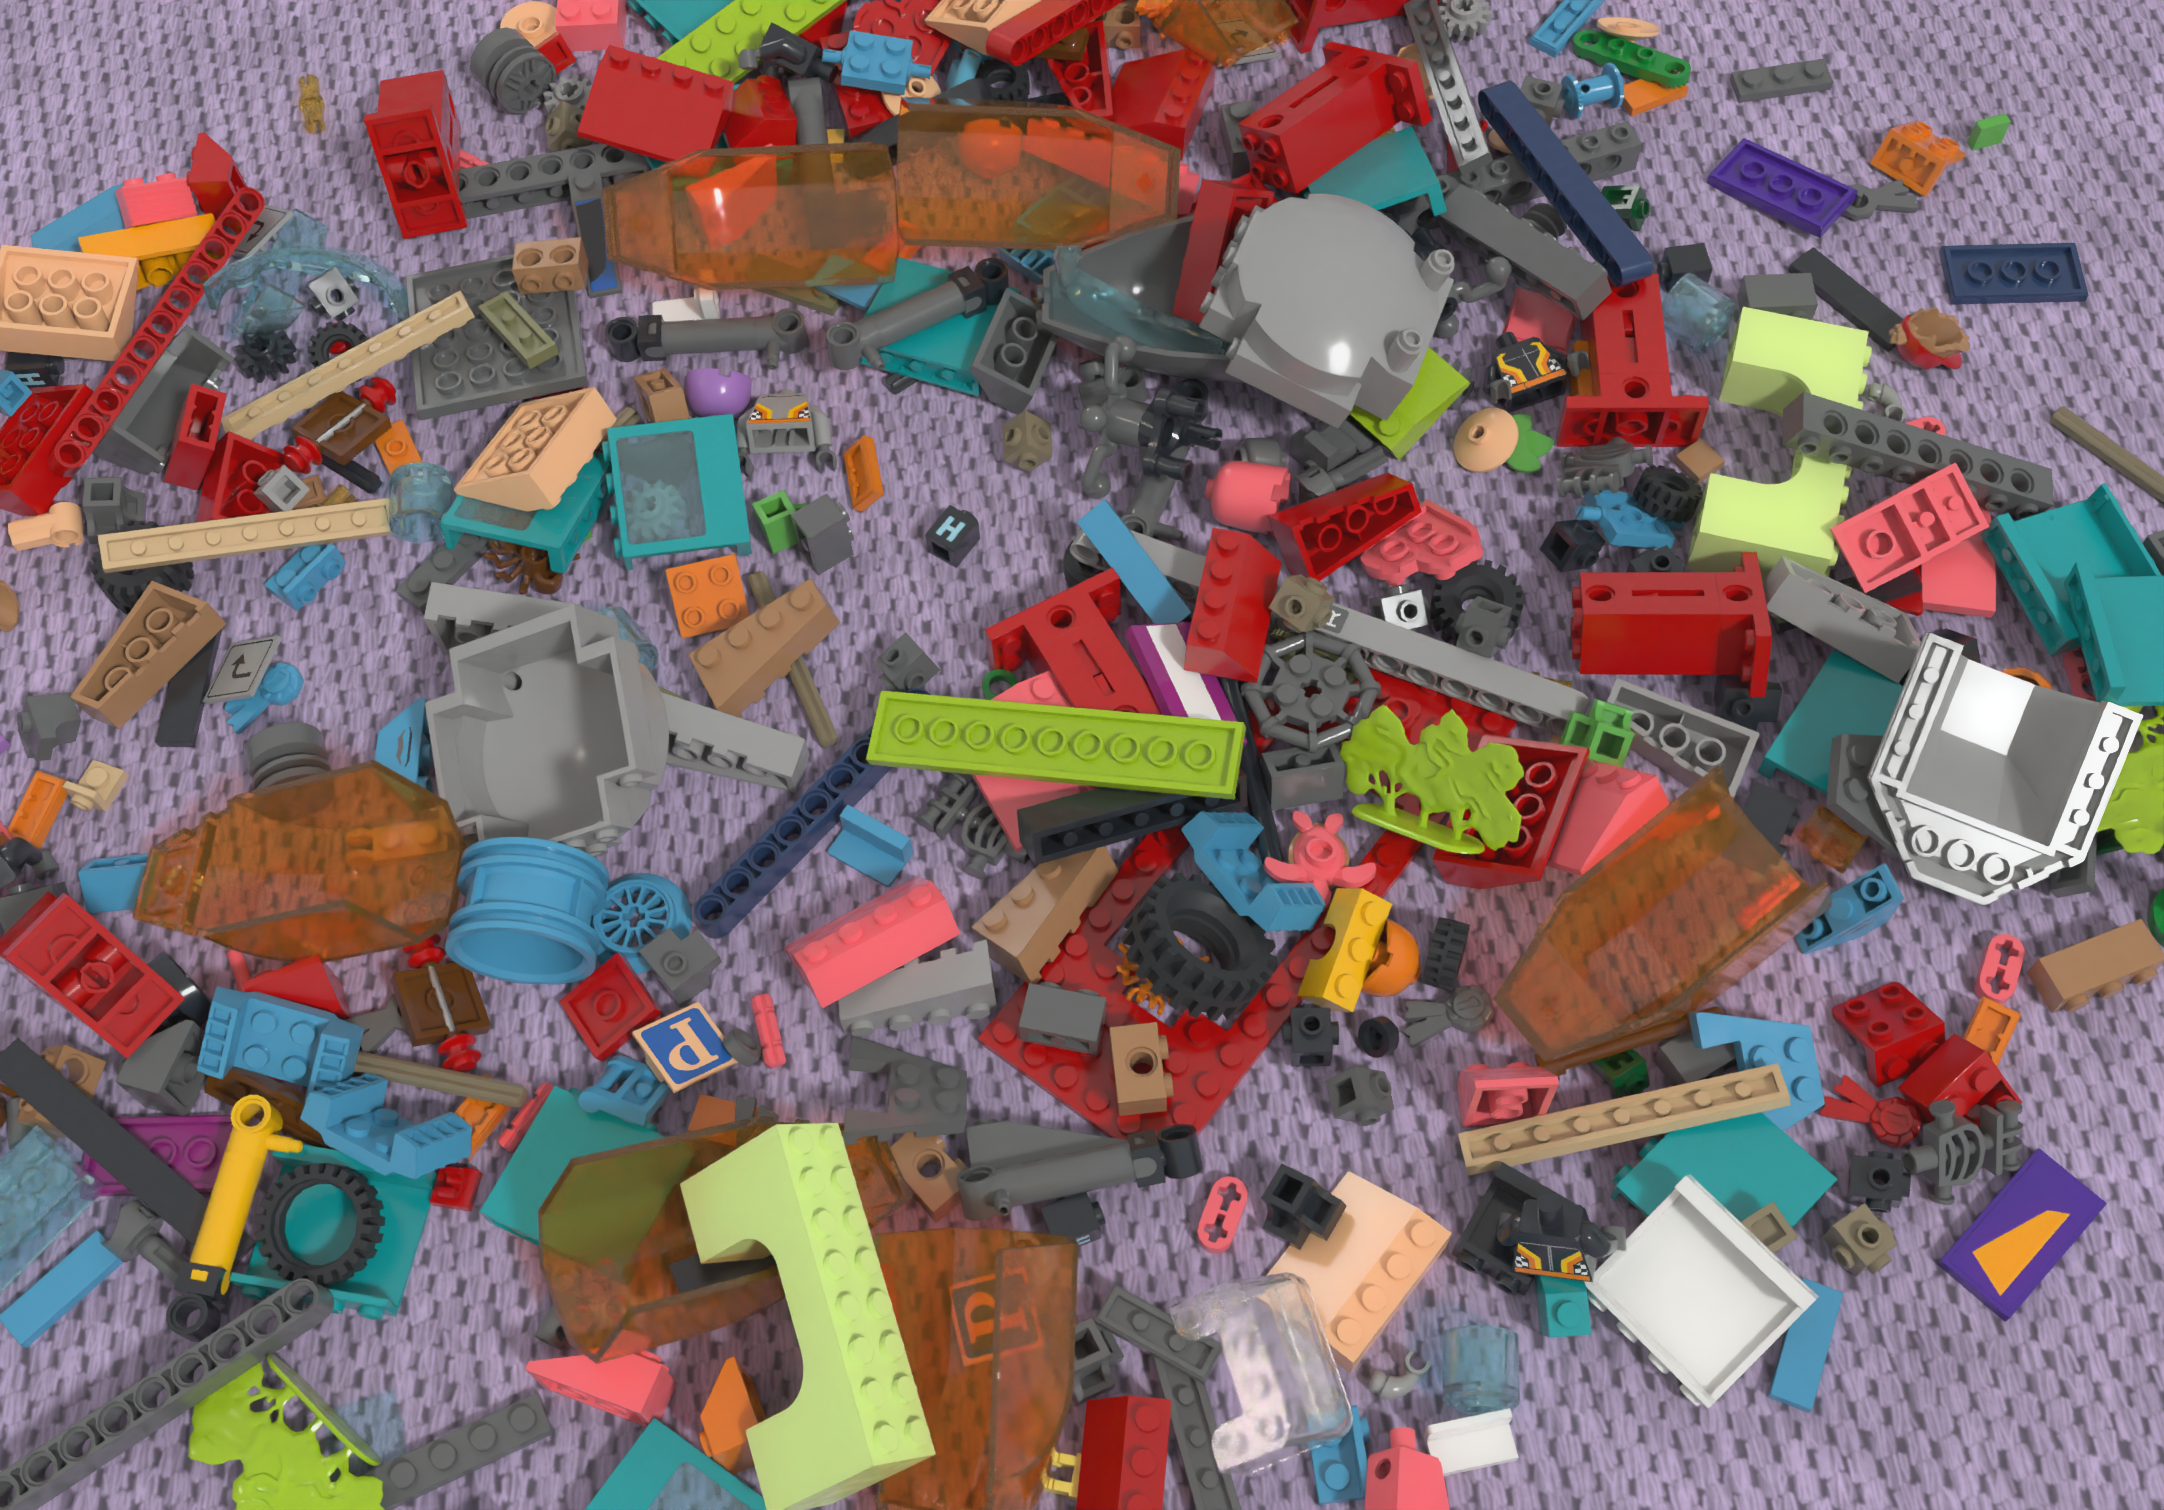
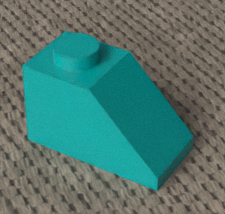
[1534,1275,1592,1338]

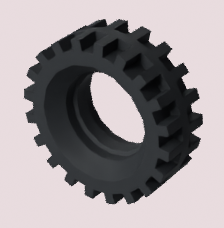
[1122,873,1277,1021]

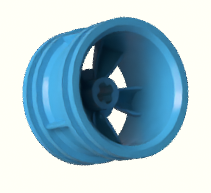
[445,837,609,985]

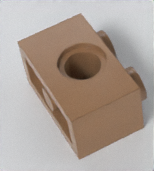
[633,368,690,435]
[1109,1022,1174,1116]
[881,1132,968,1223]

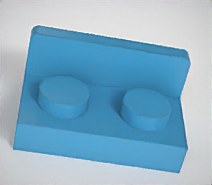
[264,544,346,611]
[1305,1405,1370,1505]

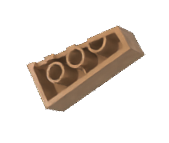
[688,578,840,718]
[70,581,227,729]
[971,846,1118,984]

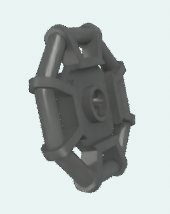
[1241,630,1381,753]

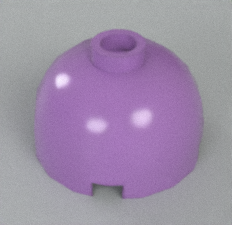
[684,368,752,420]

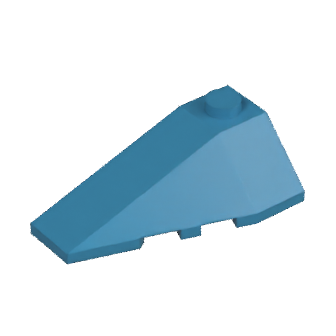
[30,177,147,252]

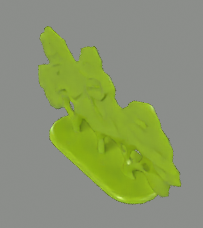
[1339,705,1524,854]
[2096,705,2164,854]
[188,1353,385,1510]

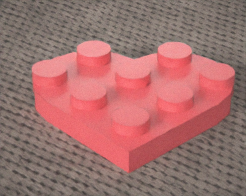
[1360,499,1483,586]

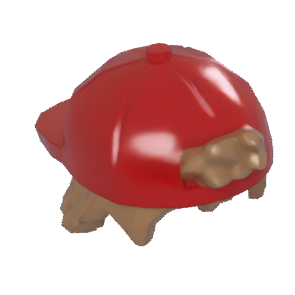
[1889,307,1970,370]

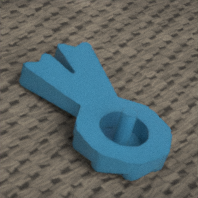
[224,662,304,734]

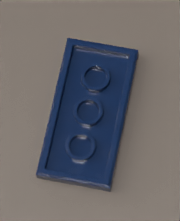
[1939,243,2089,305]

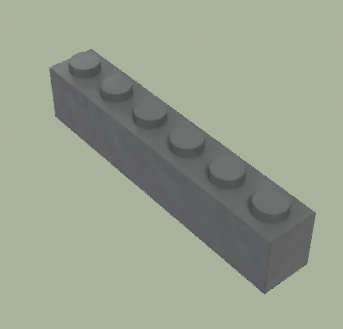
[1436,184,1612,321]

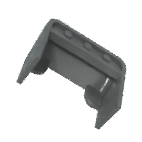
[92,325,234,475]

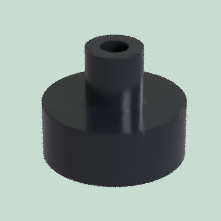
[1358,1016,1399,1058]

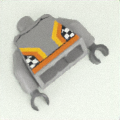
[736,389,837,477]

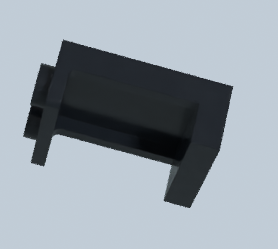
[1452,1162,1575,1296]

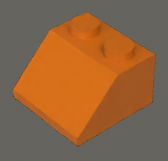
[699,1356,767,1475]

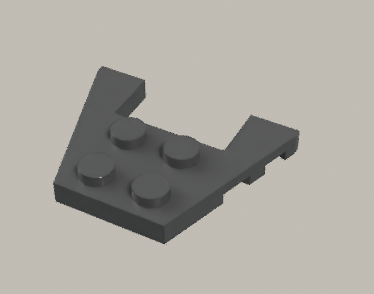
[1826,734,1907,871]
[843,1037,967,1145]

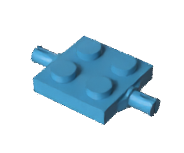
[822,30,932,95]
[1575,489,1684,549]

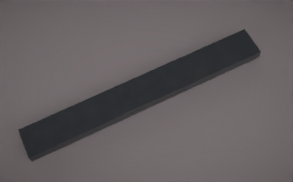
[0,1038,256,1270]

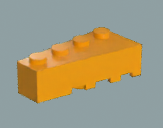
[78,213,218,296]

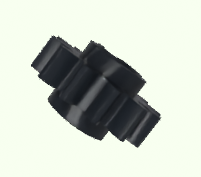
[234,326,297,383]

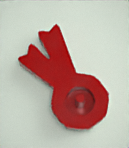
[1819,1075,1922,1148]

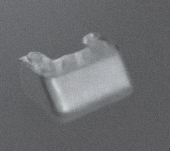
[1168,1272,1353,1475]

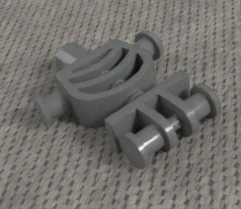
[1557,437,1653,497]
[916,773,1030,880]
[1901,1100,2023,1205]

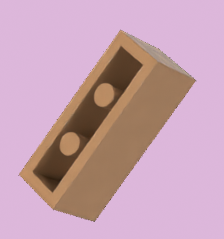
[2027,919,2164,1013]

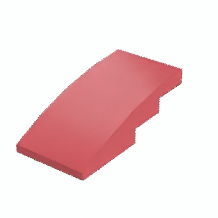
[1830,463,1990,593]
[1920,506,1996,618]

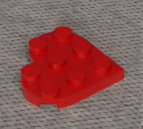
[852,0,953,76]

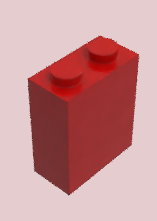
[163,383,227,490]

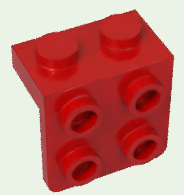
[1832,982,1945,1087]

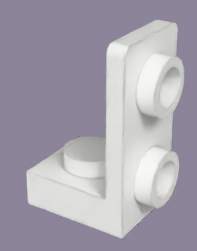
[652,273,720,321]

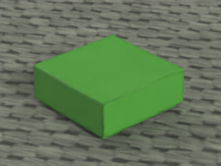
[1967,113,2011,151]

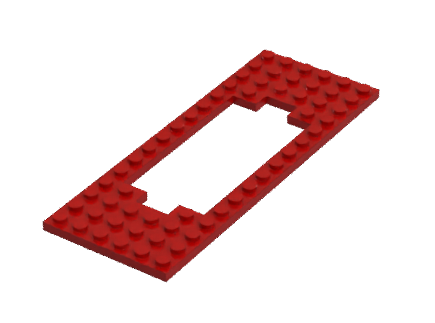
[978,667,1518,1178]

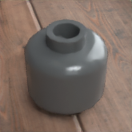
[1233,438,1287,467]

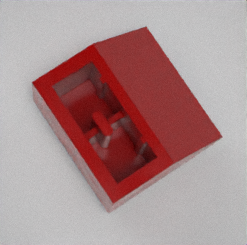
[186,133,251,221]
[242,954,352,1020]
[1897,1033,2023,1129]

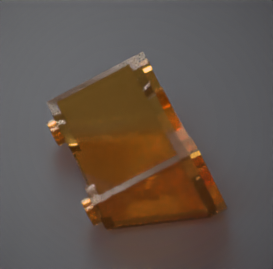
[1154,0,1299,69]

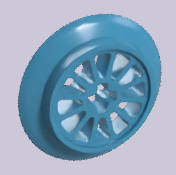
[590,873,692,974]

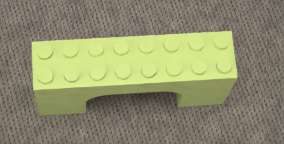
[1686,307,1872,583]
[680,1123,936,1510]

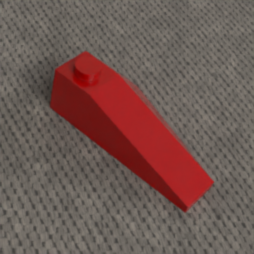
[1045,20,1114,124]

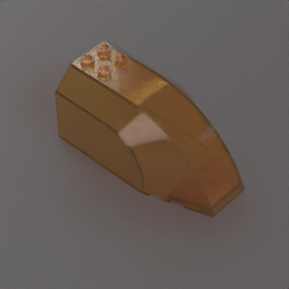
[896,97,1181,250]
[602,142,900,290]
[132,760,466,962]
[1493,765,1832,1062]
[538,1116,912,1364]
[873,1227,1078,1510]

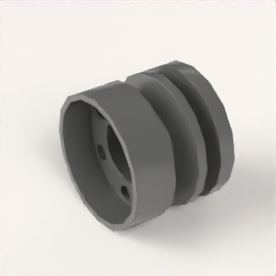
[470,27,556,114]
[244,722,336,817]

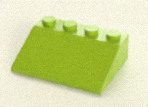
[1349,346,1470,460]

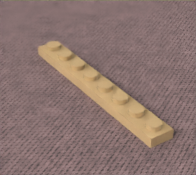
[221,290,475,440]
[98,497,398,573]
[1458,1063,1791,1176]

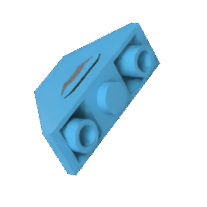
[374,698,434,811]
[1787,863,1904,954]

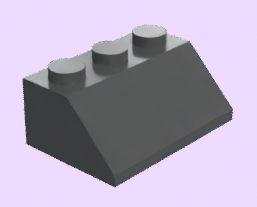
[970,288,1059,415]

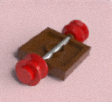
[284,377,397,474]
[390,930,491,1073]

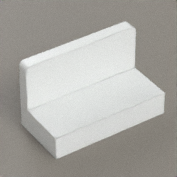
[1423,1408,1519,1476]

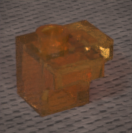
[1797,804,1869,874]

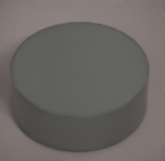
[723,1028,761,1067]

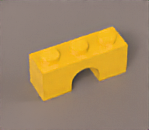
[1298,888,1392,1012]

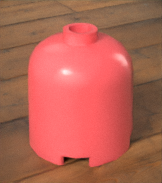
[1205,461,1291,537]

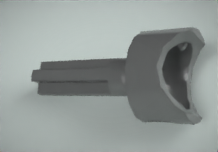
[1293,445,1388,504]
[100,1199,188,1283]

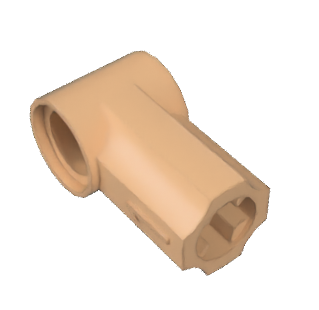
[8,502,84,551]

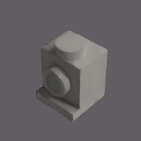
[253,465,310,513]

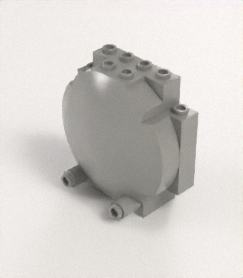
[1199,194,1455,429]
[425,604,669,857]

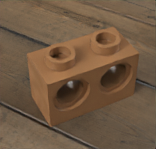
[1091,0,1142,49]
[512,237,589,295]
[16,1044,106,1138]

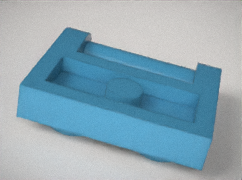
[578,1055,672,1126]

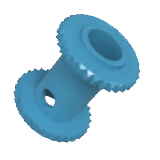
[1561,63,1624,119]

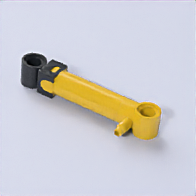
[166,1095,303,1342]

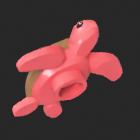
[1263,811,1376,912]

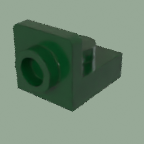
[1601,185,1650,231]
[1587,1033,1650,1099]

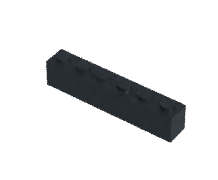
[1017,768,1248,865]

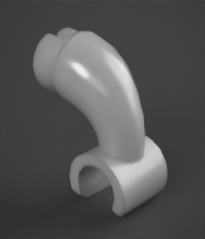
[1867,383,1906,422]
[1368,1350,1430,1400]

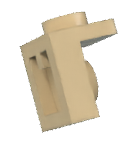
[62,760,129,812]

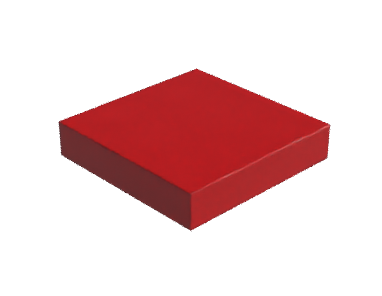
[559,952,662,1062]

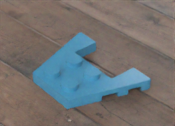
[1688,1011,1825,1132]

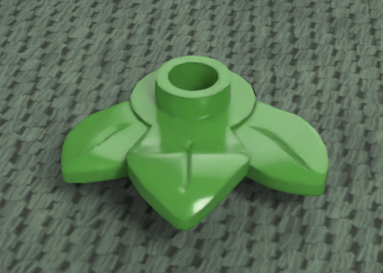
[1506,414,1554,473]

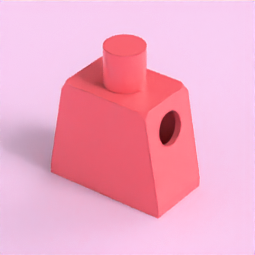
[1365,1427,1450,1510]

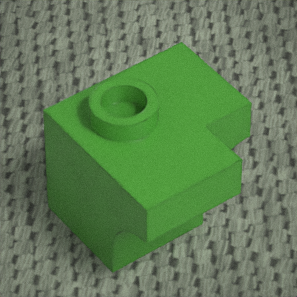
[752,490,807,554]
[1559,698,1635,767]

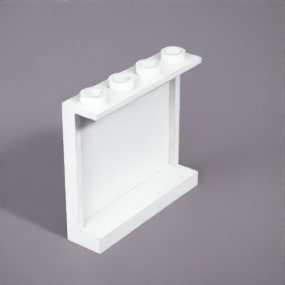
[1584,1174,1819,1409]

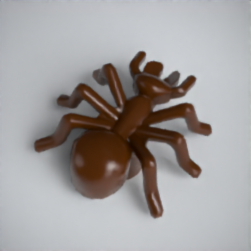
[483,540,580,595]

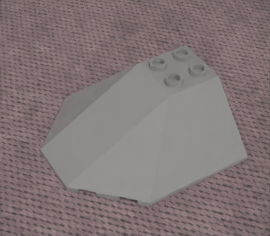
[1867,632,2143,905]

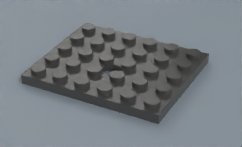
[406,254,589,421]

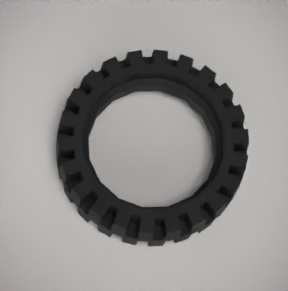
[255,1163,385,1286]

